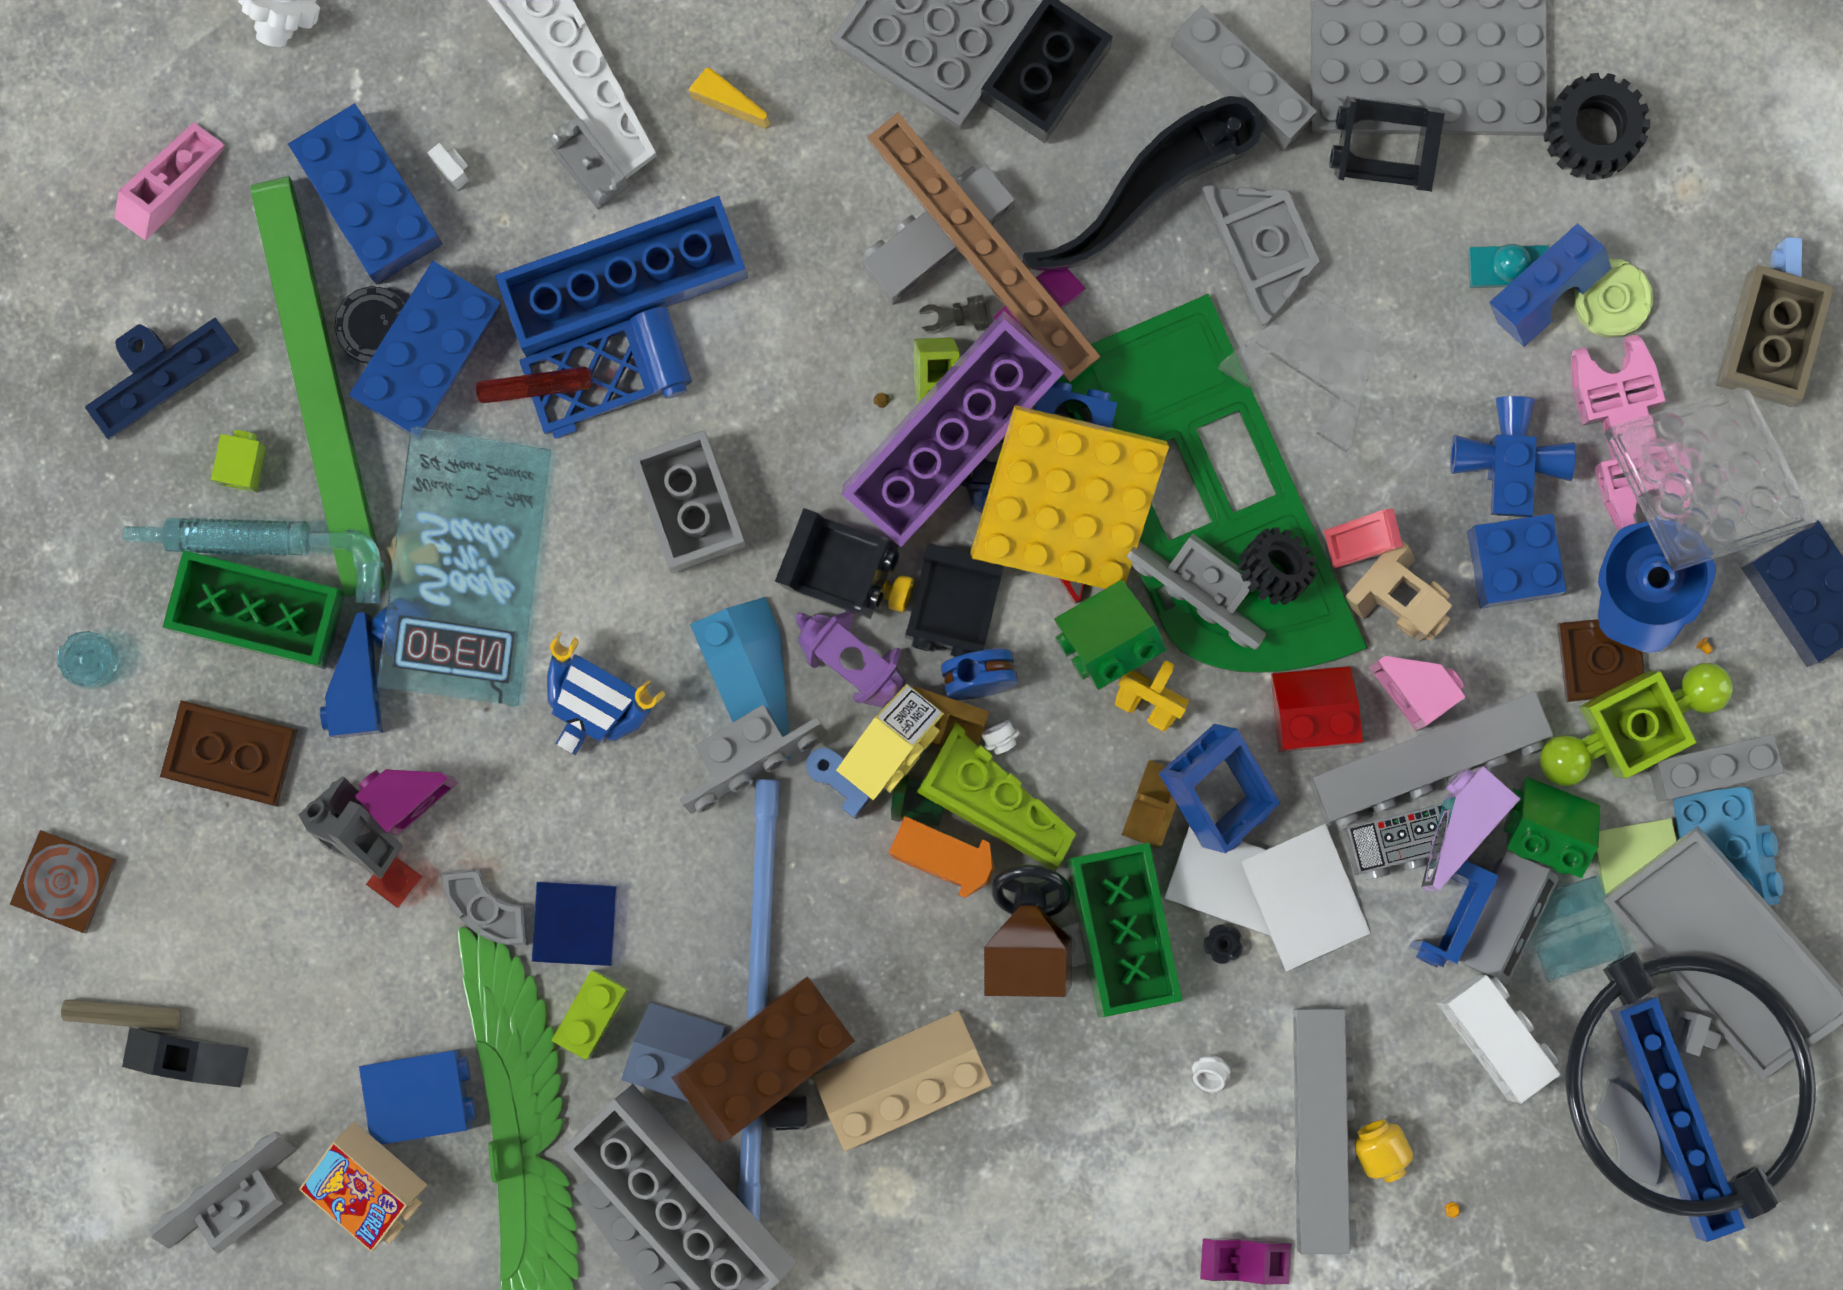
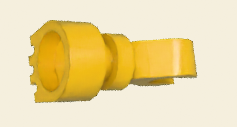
[883,575,915,613]

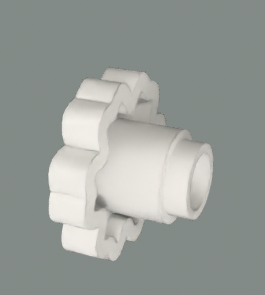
[238,0,320,47]

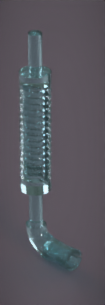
[123,517,384,603]

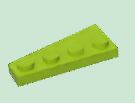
[917,722,1076,871]

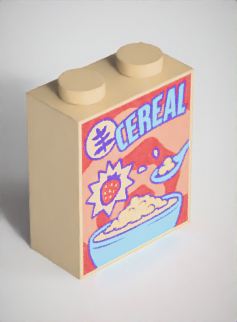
[299,1122,428,1253]

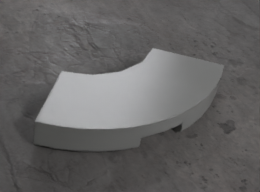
[440,869,527,946]
[1593,1080,1661,1187]

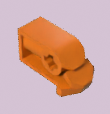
[887,816,995,898]

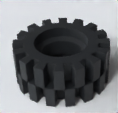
[1238,527,1317,605]

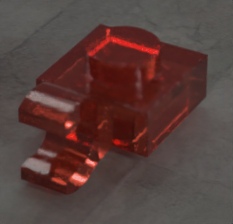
[359,856,423,908]

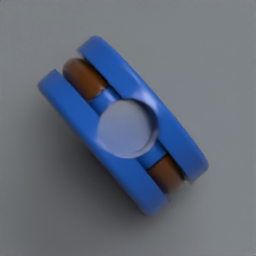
[941,648,1019,700]

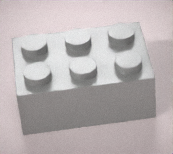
[629,430,747,574]

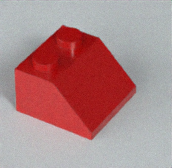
[1271,666,1363,753]

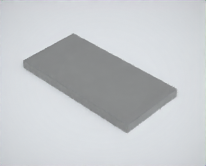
[1603,826,1843,1080]

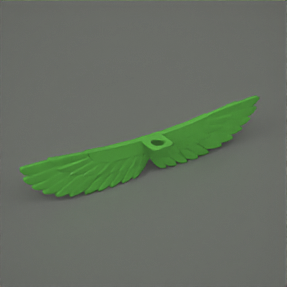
[458,927,579,1290]

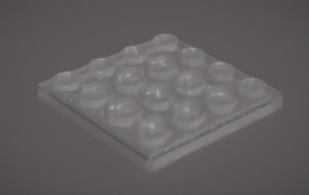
[1605,388,1817,571]

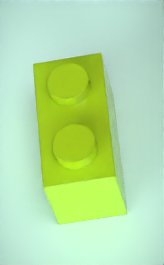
[551,970,630,1060]

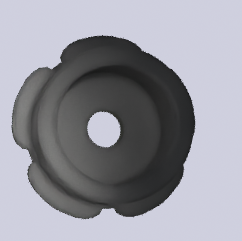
[1204,924,1243,964]

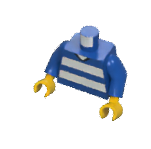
[547,632,665,756]

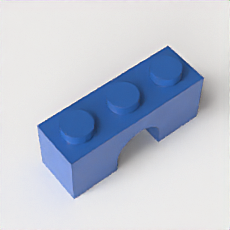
[1489,223,1612,347]

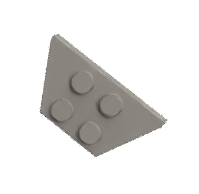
[1201,185,1320,327]

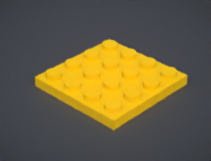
[970,405,1169,589]

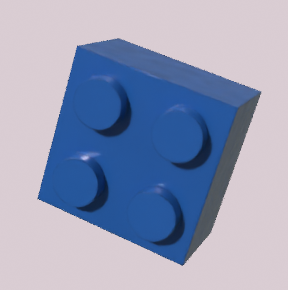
[1467,514,1566,609]

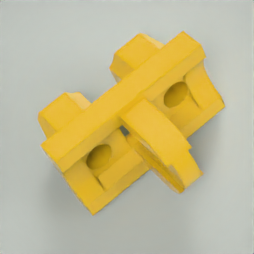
[1115,660,1190,732]

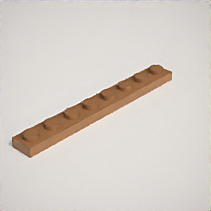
[868,112,1100,383]

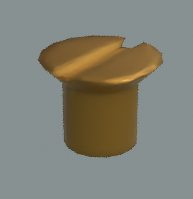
[874,392,889,408]

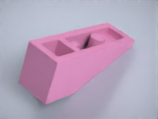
[114,122,225,241]

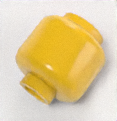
[1355,1119,1413,1183]

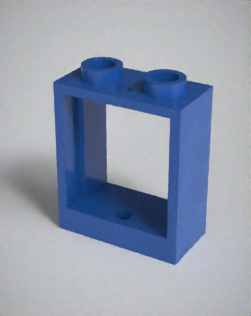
[1159,724,1280,854]

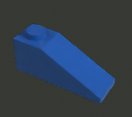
[320,612,383,739]

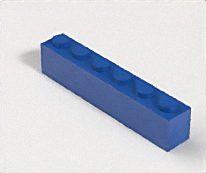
[1610,997,1745,1242]

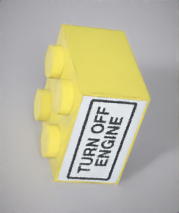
[836,684,944,801]

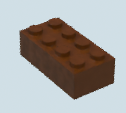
[671,976,855,1143]

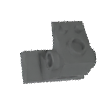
[298,776,403,879]

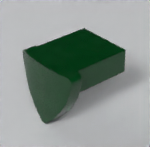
[891,774,943,826]

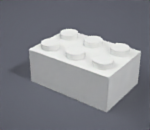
[1436,975,1560,1104]

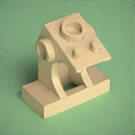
[1345,541,1452,642]

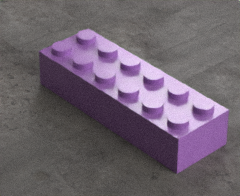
[842,311,1064,547]

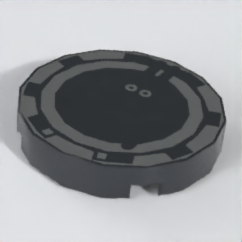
[334,286,406,365]

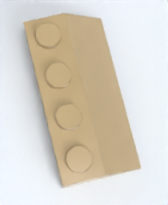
[813,1010,992,1152]

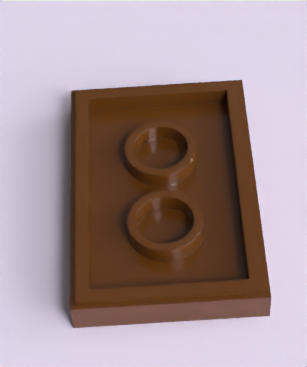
[160,700,298,807]

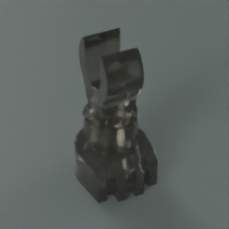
[919,294,989,334]

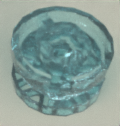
[57,631,119,690]

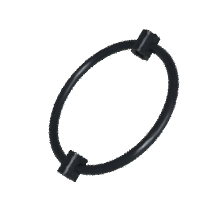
[1566,951,1816,1219]

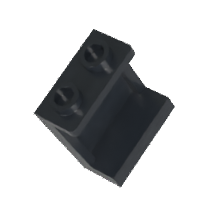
[775,508,899,619]
[905,543,1004,657]

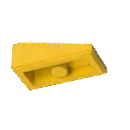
[689,67,770,129]

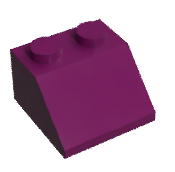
[355,769,458,836]

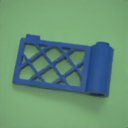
[519,307,692,439]

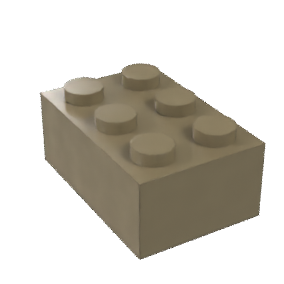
[1716,265,1834,407]

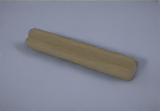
[61,999,182,1030]

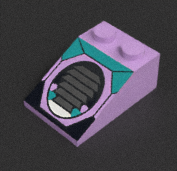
[1421,766,1520,892]

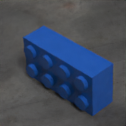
[288,103,443,285]
[349,260,501,440]

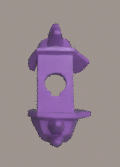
[796,611,906,708]

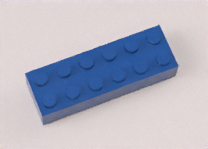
[495,196,748,357]

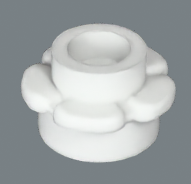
[981,720,1020,754]
[1192,1055,1231,1092]

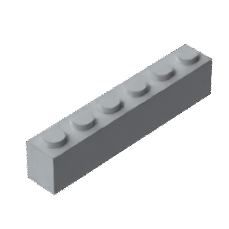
[1308,691,1553,827]
[1293,1009,1357,1254]

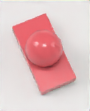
[1324,508,1403,569]

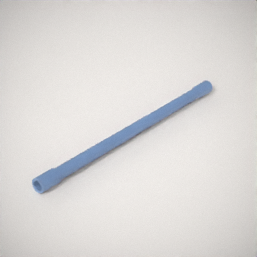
[737,779,780,1222]

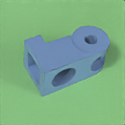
[806,748,871,819]

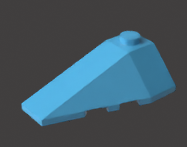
[690,597,791,759]

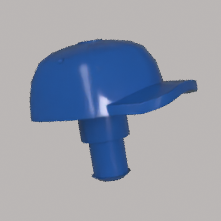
[1598,519,1716,653]

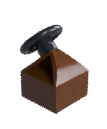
[984,865,1072,997]

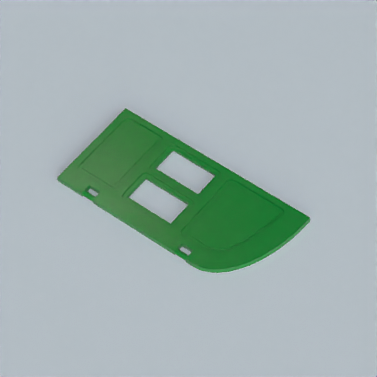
[1057,293,1367,673]

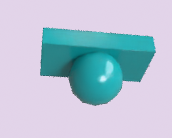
[1468,244,1549,288]

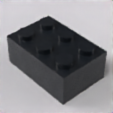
[980,0,1113,143]

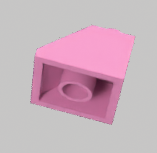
[1368,656,1466,731]

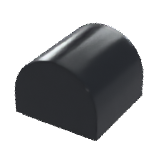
[766,1096,808,1131]

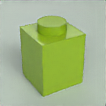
[210,430,267,493]

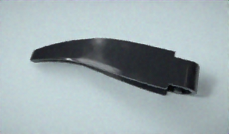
[1022,96,1263,271]

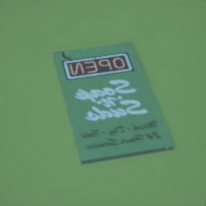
[377,426,551,707]

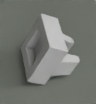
[1671,1009,1721,1057]

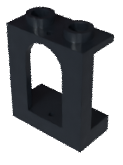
[1329,96,1445,192]

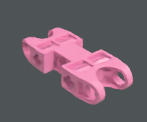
[1571,334,1689,531]

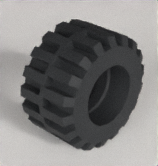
[1544,73,1650,180]

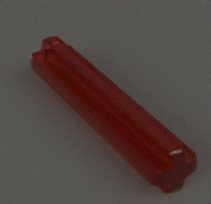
[476,367,592,404]

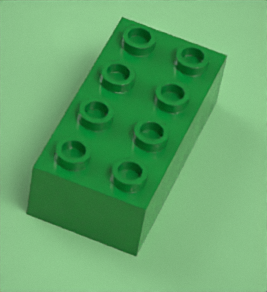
[162,550,345,670]
[1065,842,1183,1018]

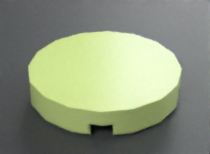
[1573,259,1653,338]

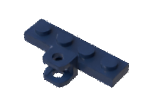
[85,317,240,440]

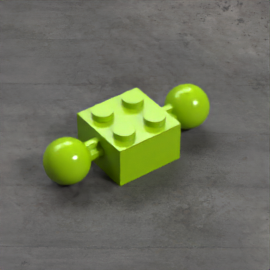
[1540,663,1733,786]

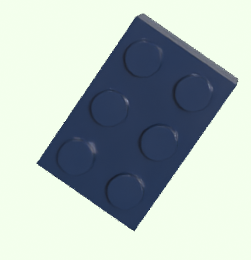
[1741,520,1843,667]

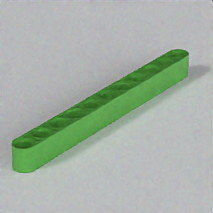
[250,176,386,597]

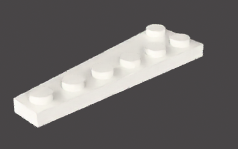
[487,0,657,179]

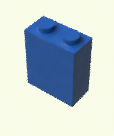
[359,1049,477,1145]

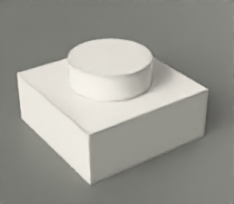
[427,143,469,191]

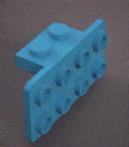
[1673,787,1783,905]

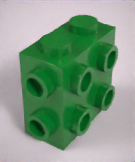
[1054,580,1167,690]
[1503,776,1600,879]

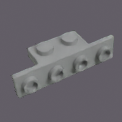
[1127,534,1267,650]
[679,705,827,814]
[148,1131,297,1253]

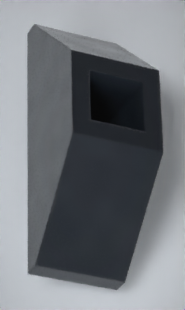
[122,1027,249,1088]

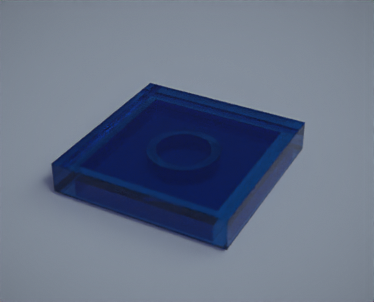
[532,882,618,966]

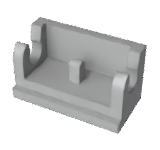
[550,116,629,210]

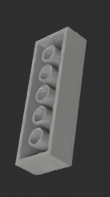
[563,1084,797,1290]

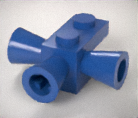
[1450,396,1576,517]

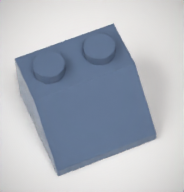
[621,1002,726,1102]

